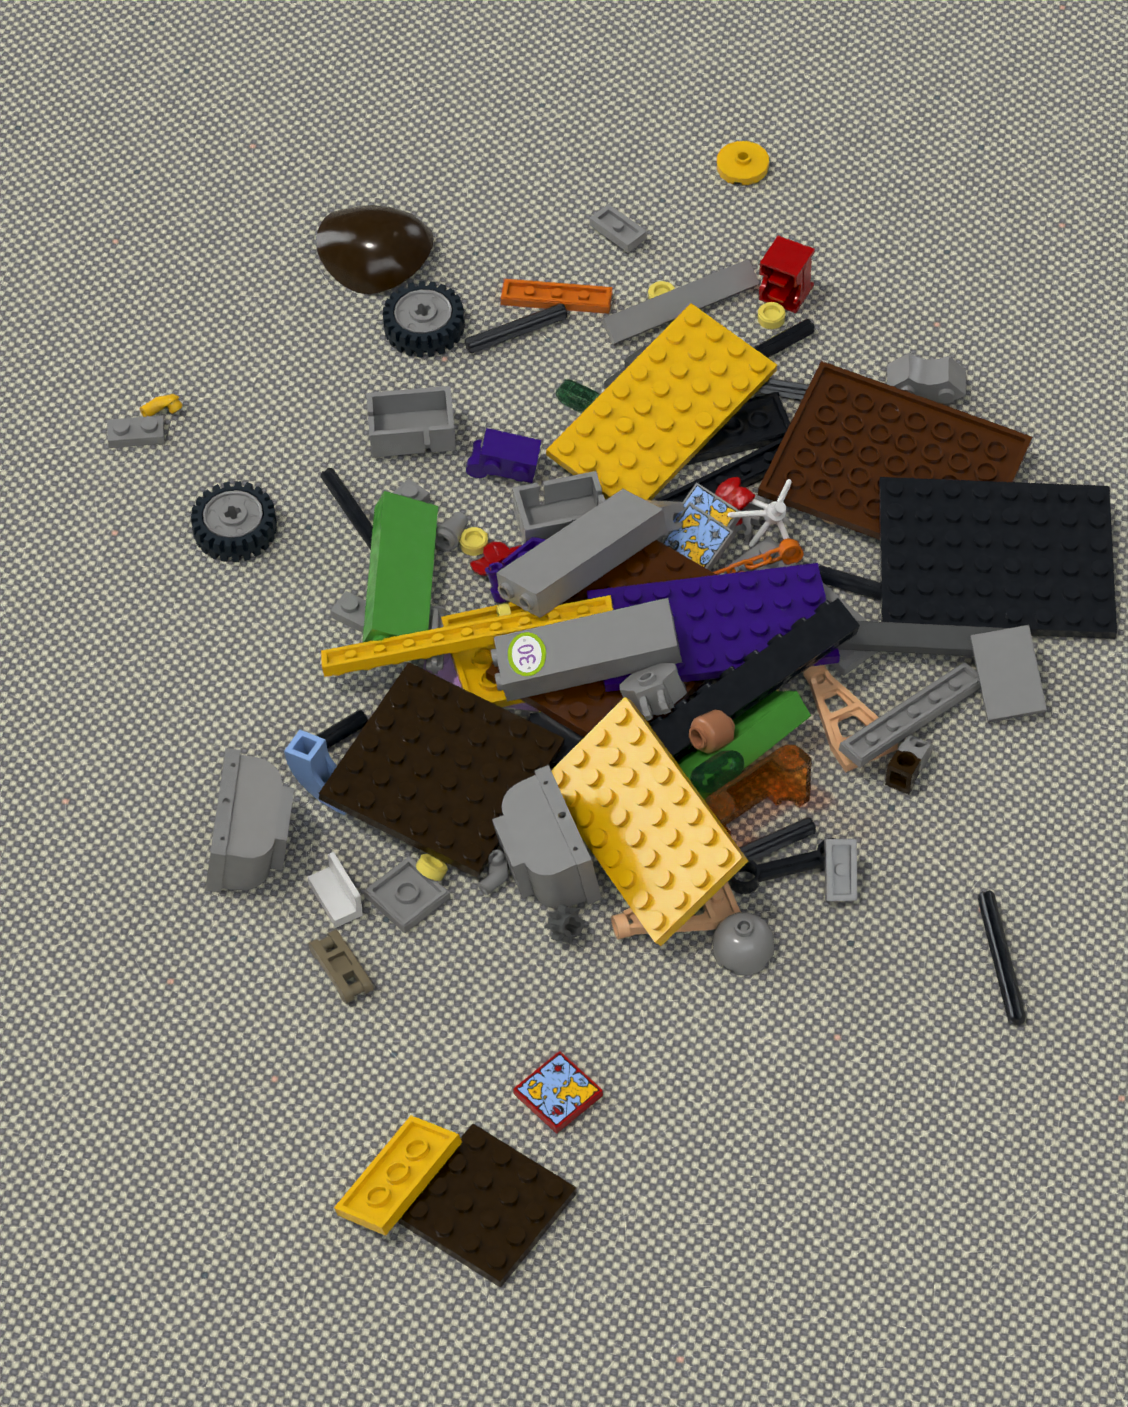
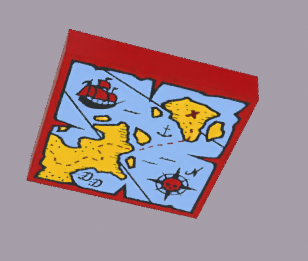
[513,1051,603,1134]

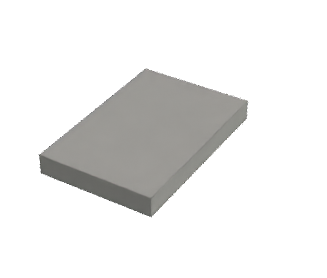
[970,625,1047,723]

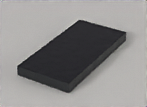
[687,392,790,465]

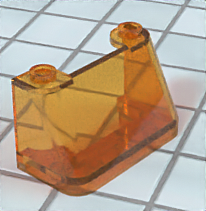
[704,744,812,836]

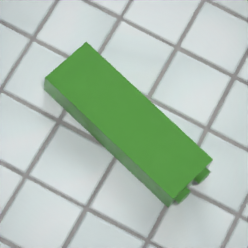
[362,491,438,643]
[677,691,811,800]

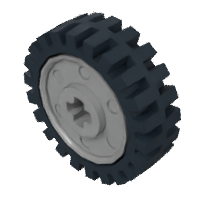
[383,281,465,358]
[191,481,277,562]

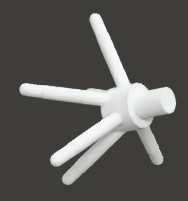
[728,479,792,547]

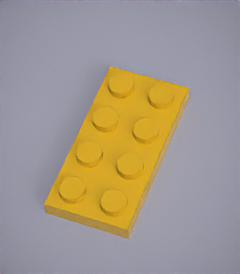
[334,1115,462,1236]

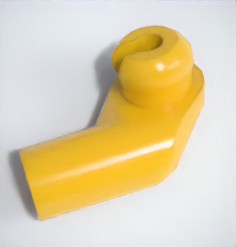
[139,394,183,417]

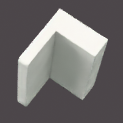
[308,852,363,928]

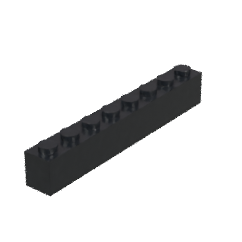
[649,598,860,761]

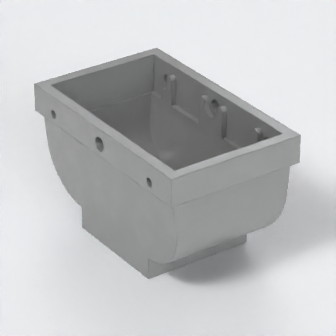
[206,748,294,893]
[492,765,602,908]

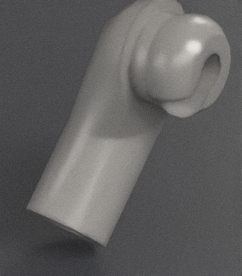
[478,850,508,895]

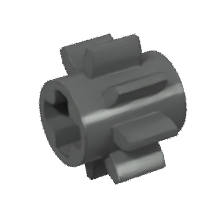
[545,904,586,944]

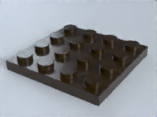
[398,1124,577,1288]

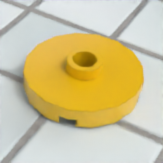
[717,141,769,185]

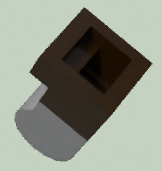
[885,735,933,795]

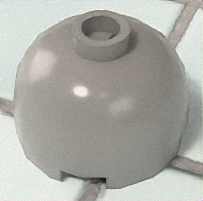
[713,912,774,975]

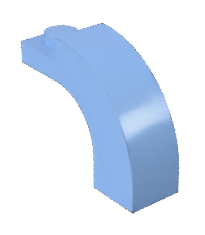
[284,729,346,815]

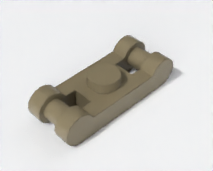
[308,929,374,1004]

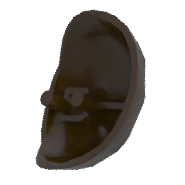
[316,205,434,294]

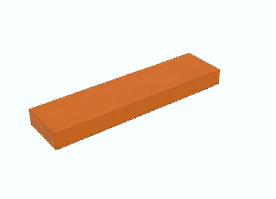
[501,279,613,314]

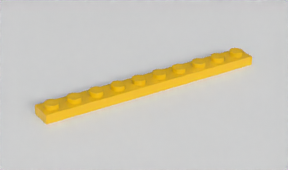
[321,595,613,677]

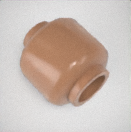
[689,710,735,754]

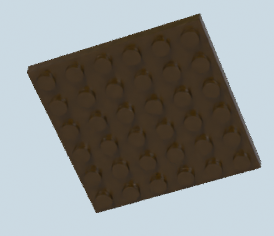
[319,662,565,878]

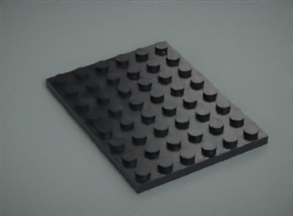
[879,477,1117,639]

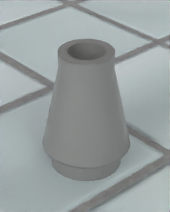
[435,512,468,552]

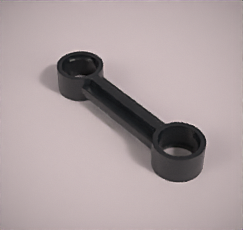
[729,838,837,894]

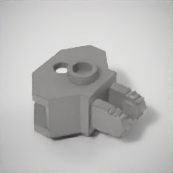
[619,663,687,721]

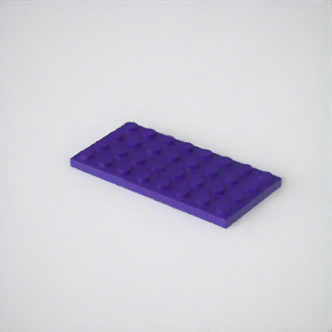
[587,563,840,692]

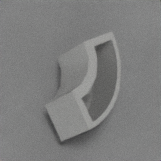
[887,353,966,404]

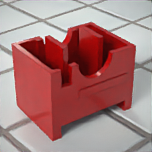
[759,235,815,313]

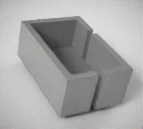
[366,386,456,458]
[512,471,605,543]

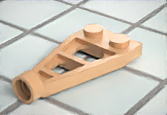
[803,665,898,772]
[611,882,741,940]

